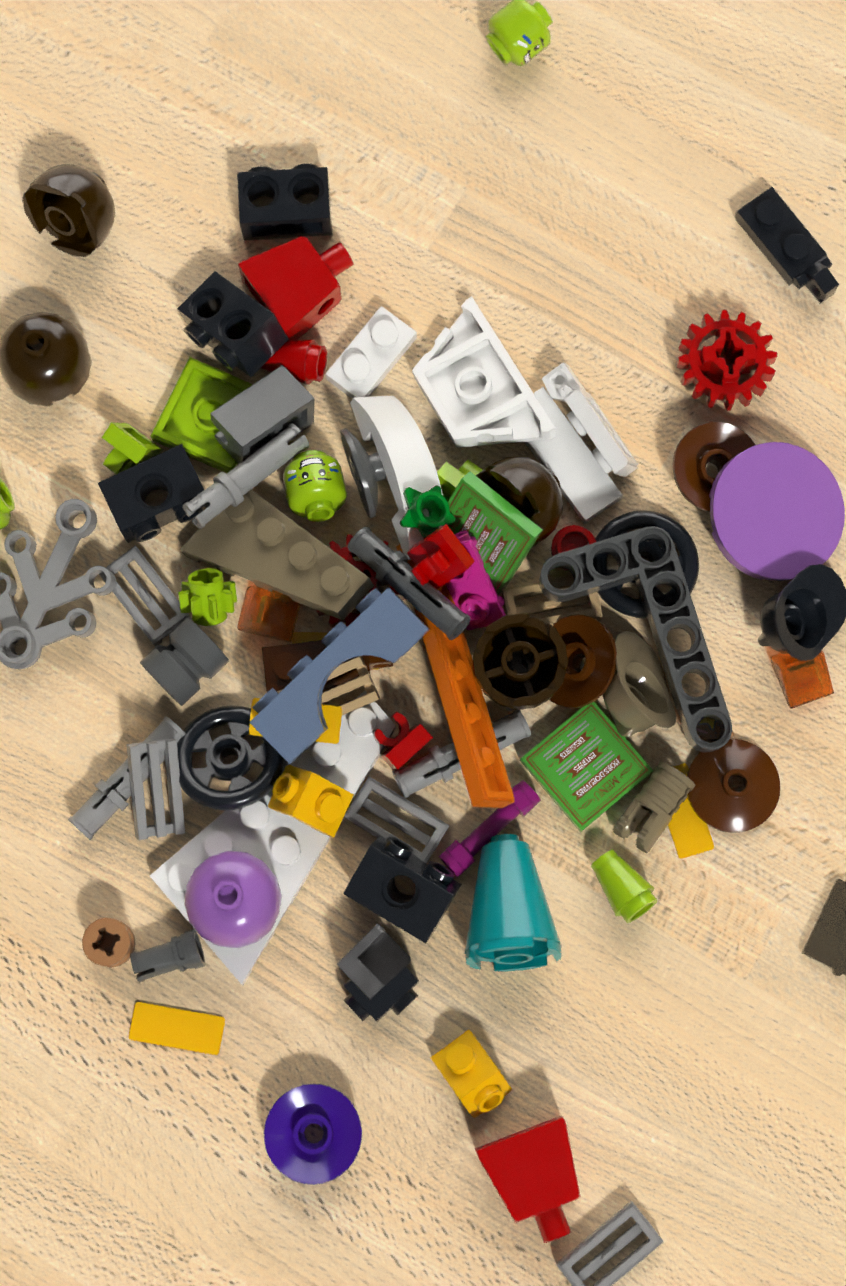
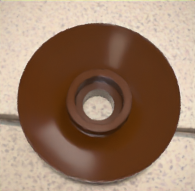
[673,421,755,512]
[550,615,617,708]
[687,739,780,833]

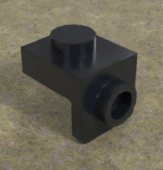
[343,967,419,1022]

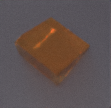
[237,585,301,642]
[770,651,834,709]

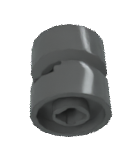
[139,617,229,706]

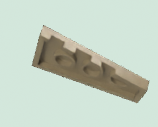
[180,490,374,620]

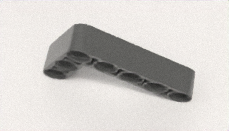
[539,526,733,753]

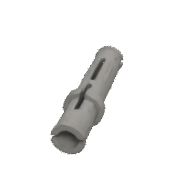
[183,424,309,529]
[392,710,531,798]
[68,716,186,840]

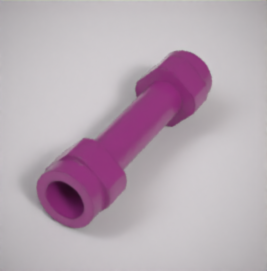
[439,780,541,877]

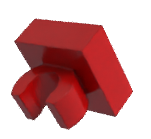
[406,524,475,589]
[372,712,433,770]

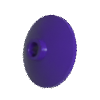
[264,1084,362,1185]

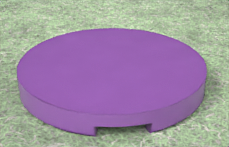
[709,442,845,581]

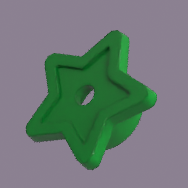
[400,485,455,538]

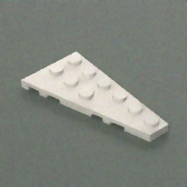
[150,691,396,985]

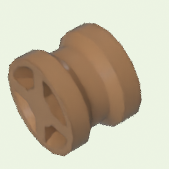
[82,917,136,968]

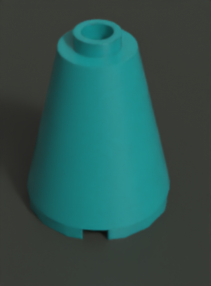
[465,834,562,972]

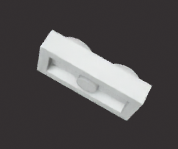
[325,306,417,399]

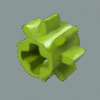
[178,568,237,626]

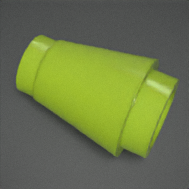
[591,850,658,923]

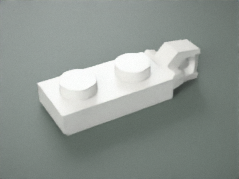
[542,362,639,477]

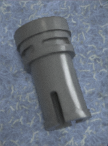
[130,929,205,983]

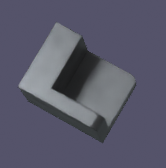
[337,923,411,1000]

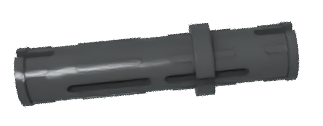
[347,527,471,640]

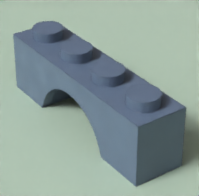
[249,588,430,764]

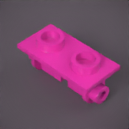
[446,530,506,631]

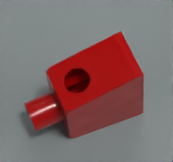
[238,236,354,341]
[475,1115,580,1243]

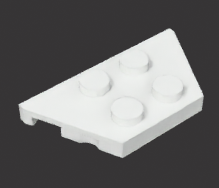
[412,297,557,448]

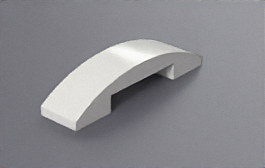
[350,395,448,560]

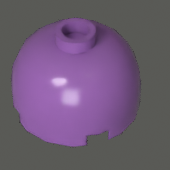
[184,851,282,948]

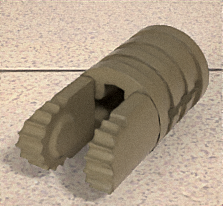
[613,761,696,853]

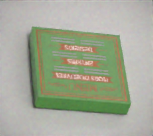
[448,471,543,595]
[520,702,653,832]

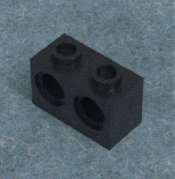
[237,164,332,241]
[177,271,289,377]

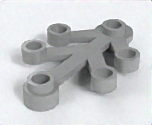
[0,499,116,670]

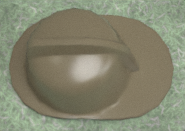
[602,631,676,737]

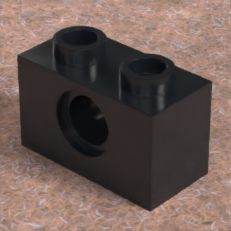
[98,444,204,543]
[343,836,462,944]

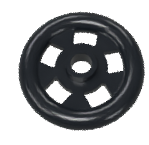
[593,510,699,618]
[177,706,285,810]

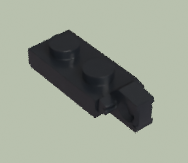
[735,187,839,304]

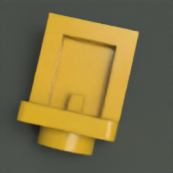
[268,765,354,838]
[430,1029,512,1118]

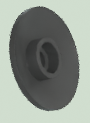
[340,428,386,518]

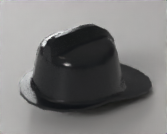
[758,564,846,661]

